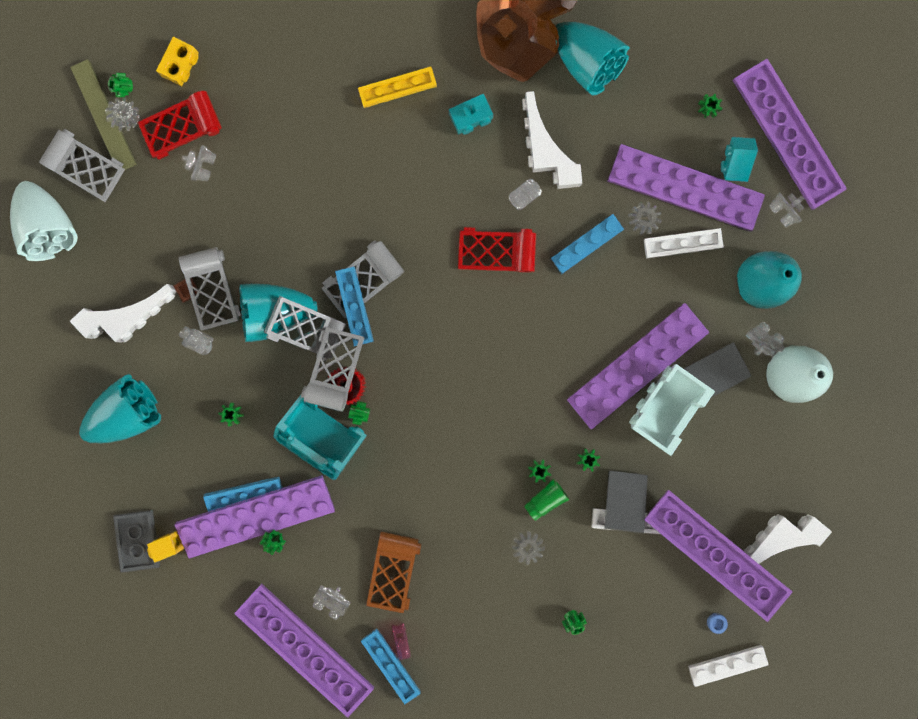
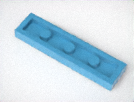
[551,214,624,274]
[335,267,374,346]
[203,476,283,512]
[361,629,421,705]

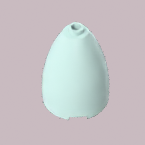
[10,181,78,261]
[766,346,833,403]

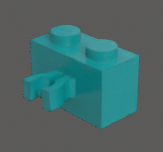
[449,93,493,135]
[721,137,758,182]

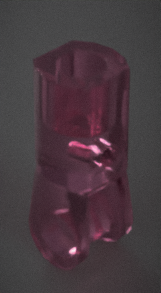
[392,622,411,660]

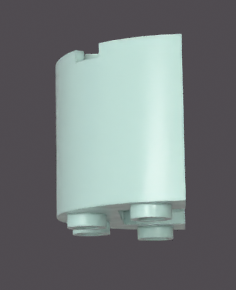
[629,364,715,456]

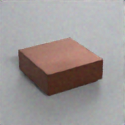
[174,278,201,303]

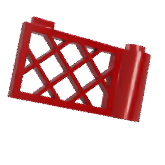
[138,91,222,160]
[458,227,536,273]

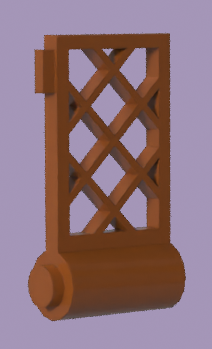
[366,531,422,613]

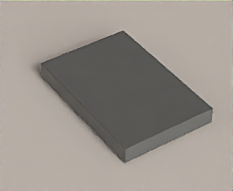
[683,342,751,398]
[604,471,648,534]
[113,510,160,573]

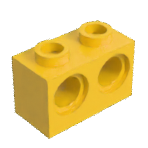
[156,37,199,86]
[147,531,185,563]

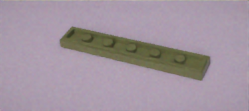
[70,59,137,170]

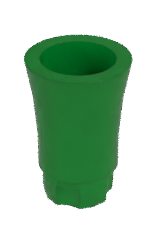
[524,478,570,521]

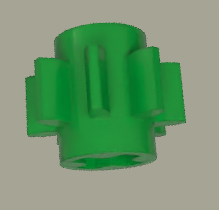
[108,72,133,97]
[698,94,723,119]
[348,401,370,426]
[218,402,244,427]
[576,448,600,472]
[528,459,552,483]
[260,530,286,555]
[562,610,587,635]

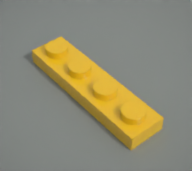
[358,67,437,108]

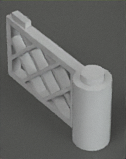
[39,129,125,202]
[322,240,405,318]
[179,247,241,331]
[264,296,346,361]
[301,327,364,412]

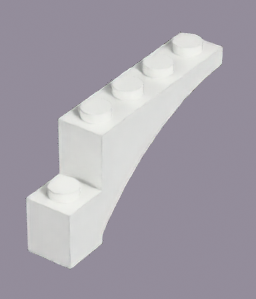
[522,91,582,189]
[70,284,176,343]
[744,514,832,564]

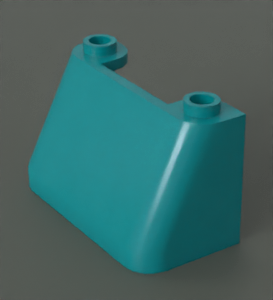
[273,395,367,480]

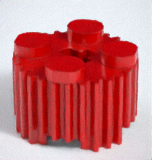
[328,367,366,405]

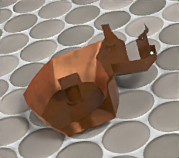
[476,0,578,82]

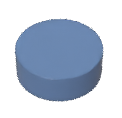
[707,613,728,634]

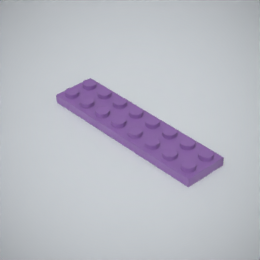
[732,59,847,210]
[608,144,765,232]
[567,303,710,429]
[175,475,335,558]
[644,490,792,622]
[234,584,374,718]

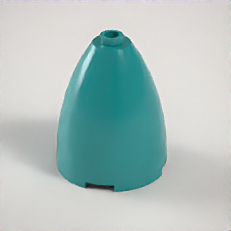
[555,22,630,95]
[737,251,802,309]
[239,283,317,342]
[79,374,161,443]

